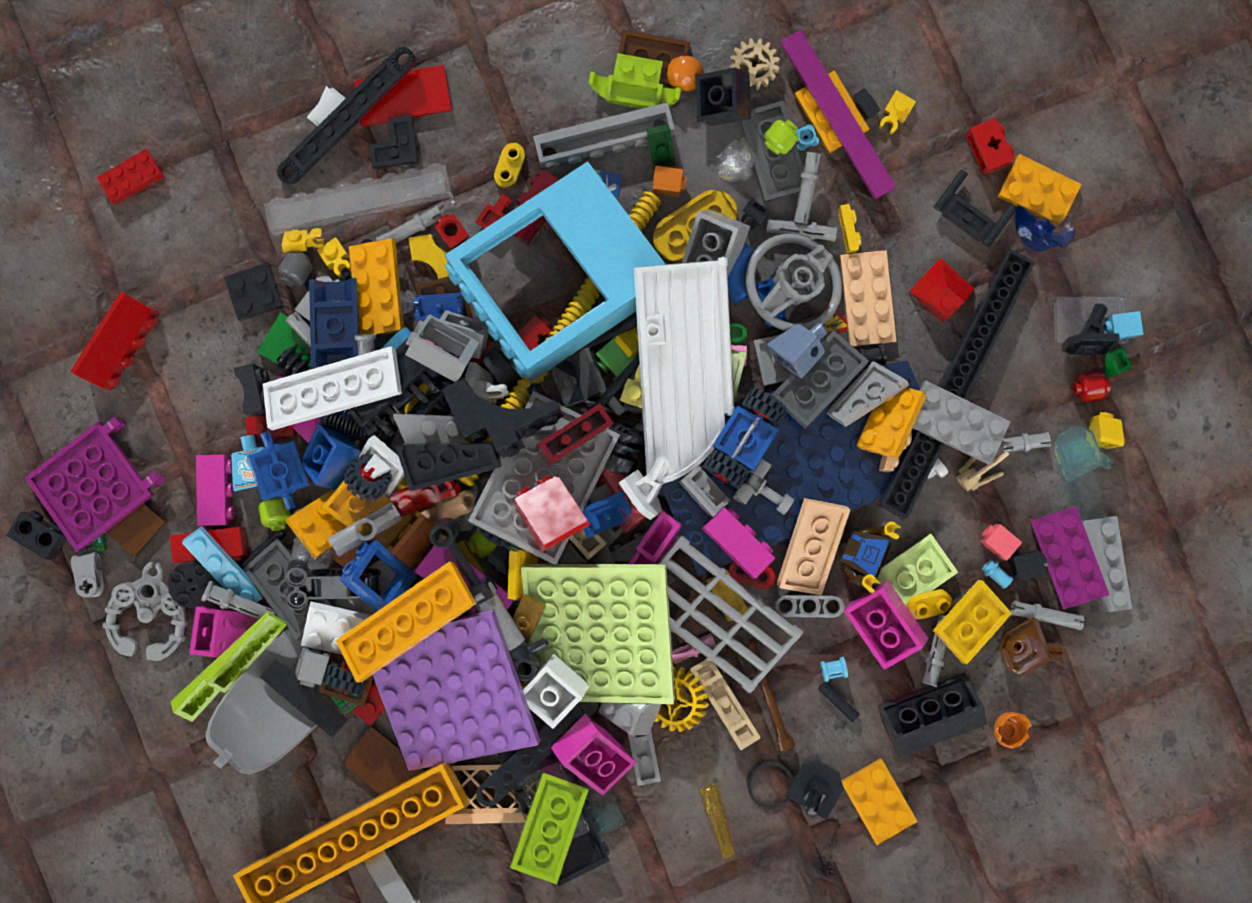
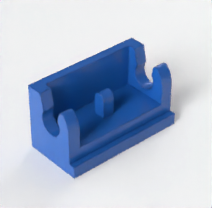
[414,292,465,321]
[582,491,632,538]

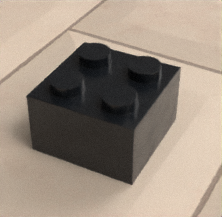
[695,67,751,126]

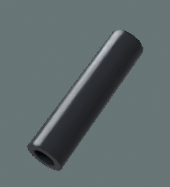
[818,682,860,722]

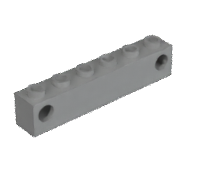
[533,102,675,170]

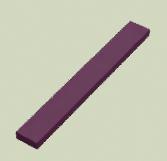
[780,29,896,200]

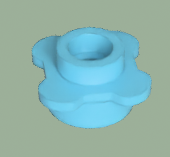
[796,124,819,151]

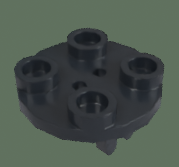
[168,561,216,608]

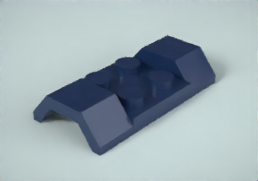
[309,278,359,369]

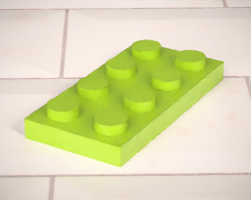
[510,773,589,884]

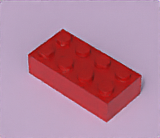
[96,149,165,205]

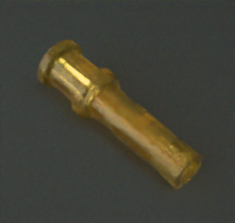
[698,784,736,858]

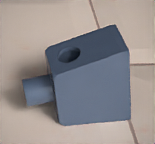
[767,323,827,378]

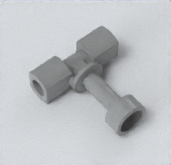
[732,459,794,515]

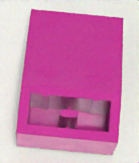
[189,605,259,657]

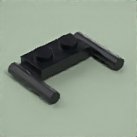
[933,169,1017,247]

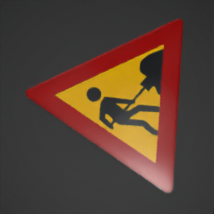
[822,301,847,336]

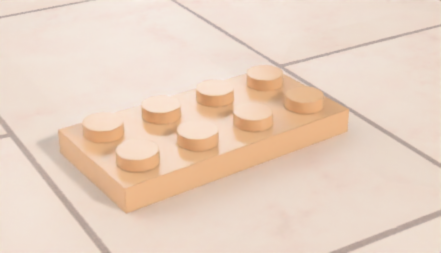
[839,250,897,347]
[777,498,850,595]

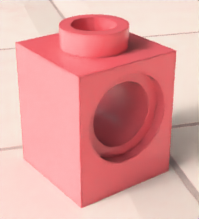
[980,524,1022,560]

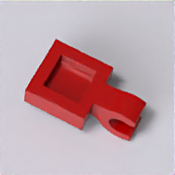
[475,194,512,229]

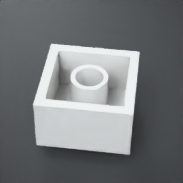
[522,654,590,728]

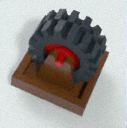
[319,652,374,706]

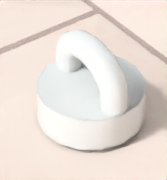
[927,458,948,479]

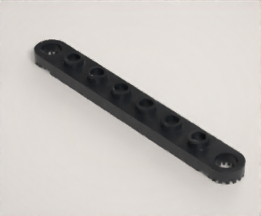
[277,47,416,185]
[476,702,602,807]

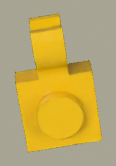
[282,228,324,253]

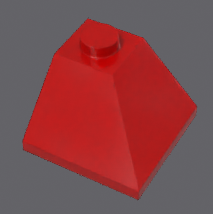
[909,258,974,323]

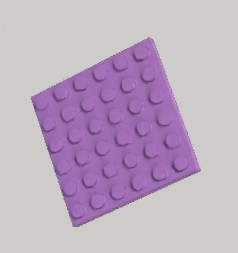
[373,609,541,771]

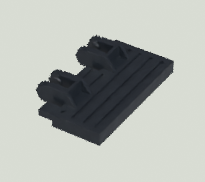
[347,337,440,437]

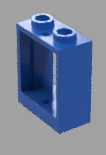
[339,541,417,612]

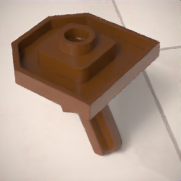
[999,617,1063,676]

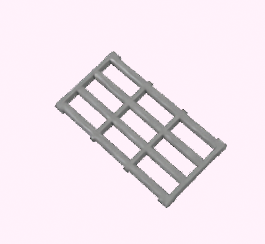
[658,535,803,693]

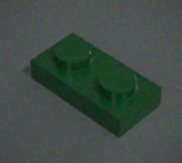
[646,124,676,170]

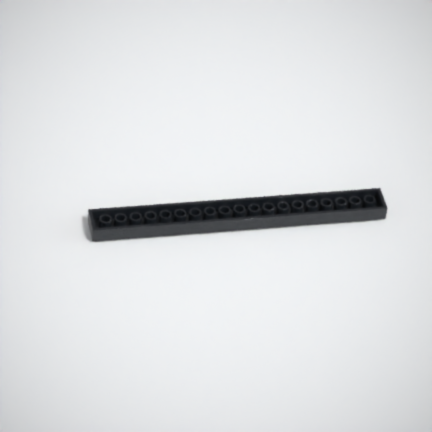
[878,249,1035,519]

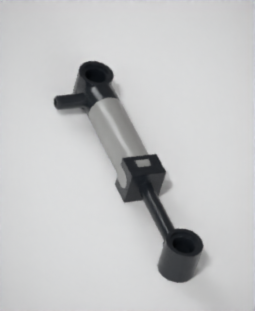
[429,517,549,681]

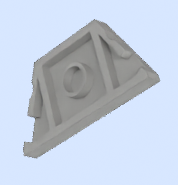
[393,413,468,444]

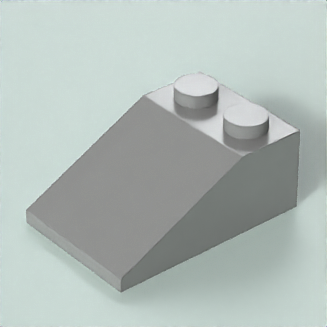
[682,209,750,277]

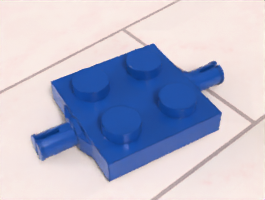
[247,431,309,510]

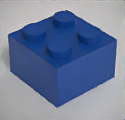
[300,423,360,490]

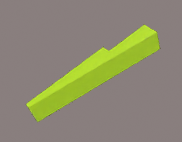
[170,612,287,722]

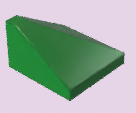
[1105,347,1132,378]

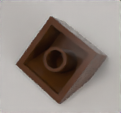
[387,511,442,568]

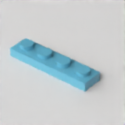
[182,526,263,603]

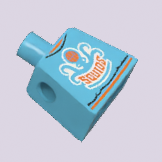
[232,434,265,491]

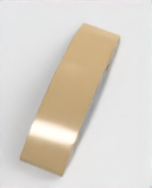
[690,659,761,750]

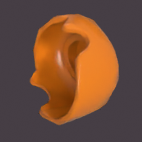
[667,56,704,92]
[994,712,1032,749]

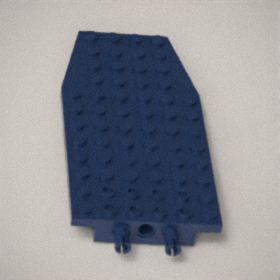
[643,361,945,576]

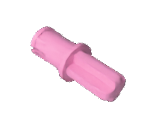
[672,633,716,663]

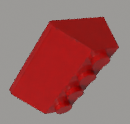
[70,292,160,391]

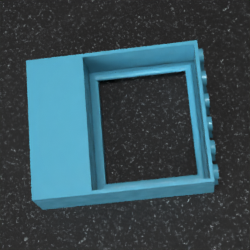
[445,162,666,382]

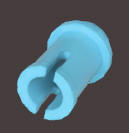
[982,559,1013,589]

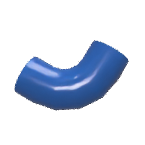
[727,242,754,305]

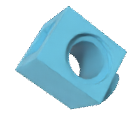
[1103,311,1143,339]

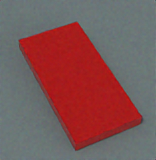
[354,64,452,127]

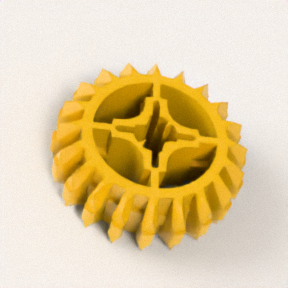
[654,667,709,732]

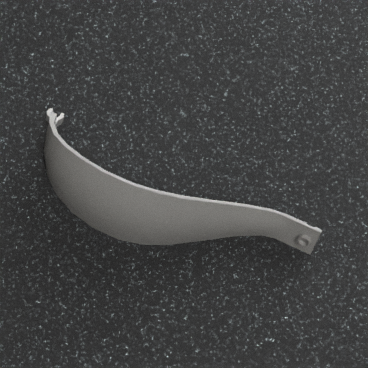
[205,546,434,775]

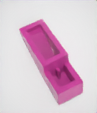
[628,510,682,564]

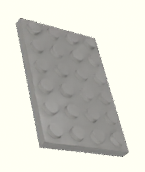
[468,391,620,565]

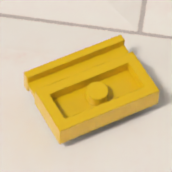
[507,548,538,600]

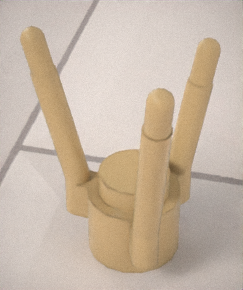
[956,452,1009,492]

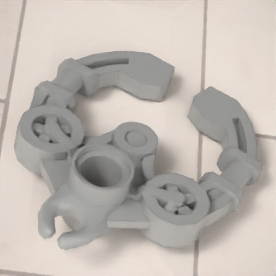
[103,562,188,661]

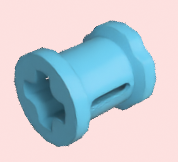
[820,657,848,682]

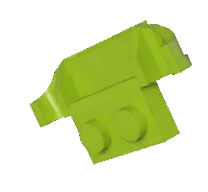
[589,53,681,109]

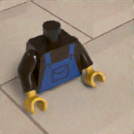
[836,522,901,593]

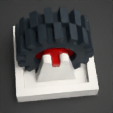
[344,435,405,501]

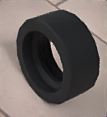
[481,346,522,391]

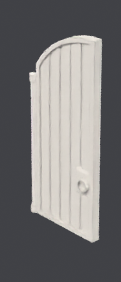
[634,257,735,484]

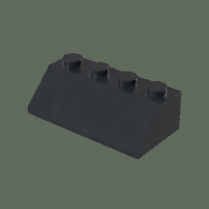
[878,673,987,758]

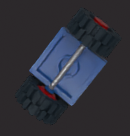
[703,388,788,489]

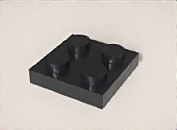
[224,262,284,322]

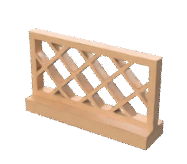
[445,765,541,824]

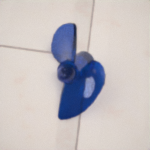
[1015,205,1075,252]

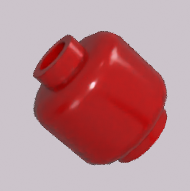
[1073,371,1111,402]

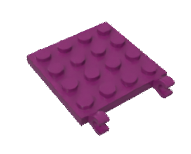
[25,417,165,552]

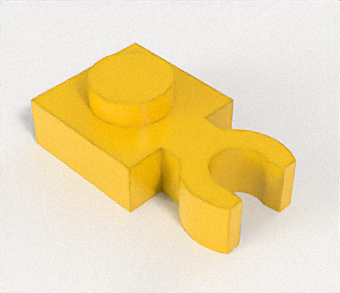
[879,90,916,135]
[317,237,351,279]

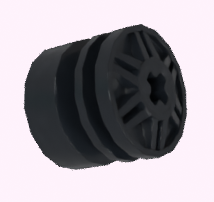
[604,421,645,476]

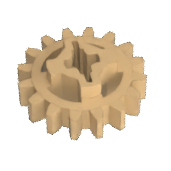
[729,38,780,90]

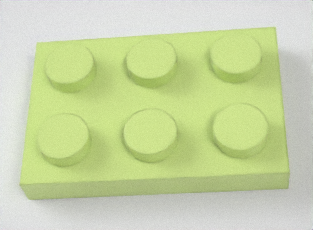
[877,534,958,605]

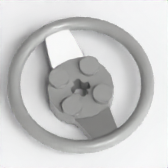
[746,234,842,331]

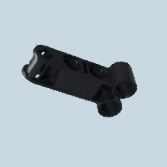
[285,559,381,610]

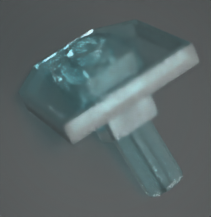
[1054,425,1114,483]

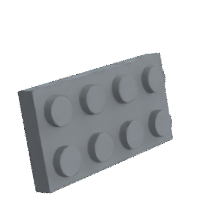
[913,381,1010,465]

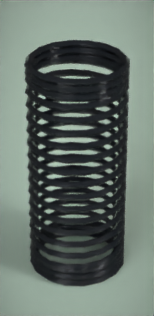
[320,410,397,448]

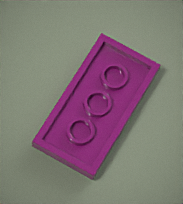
[1031,506,1109,610]

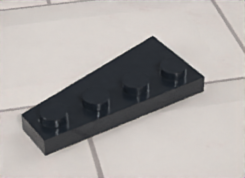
[395,442,502,492]

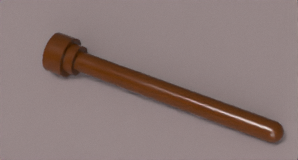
[747,641,796,752]

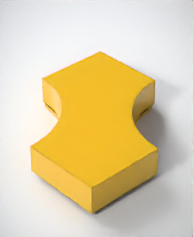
[409,234,449,279]

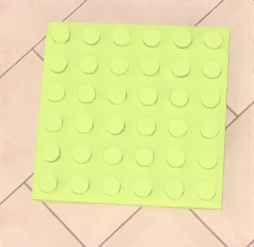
[521,564,675,704]

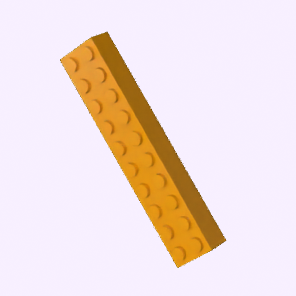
[233,762,469,903]

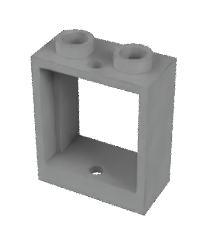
[405,314,480,382]

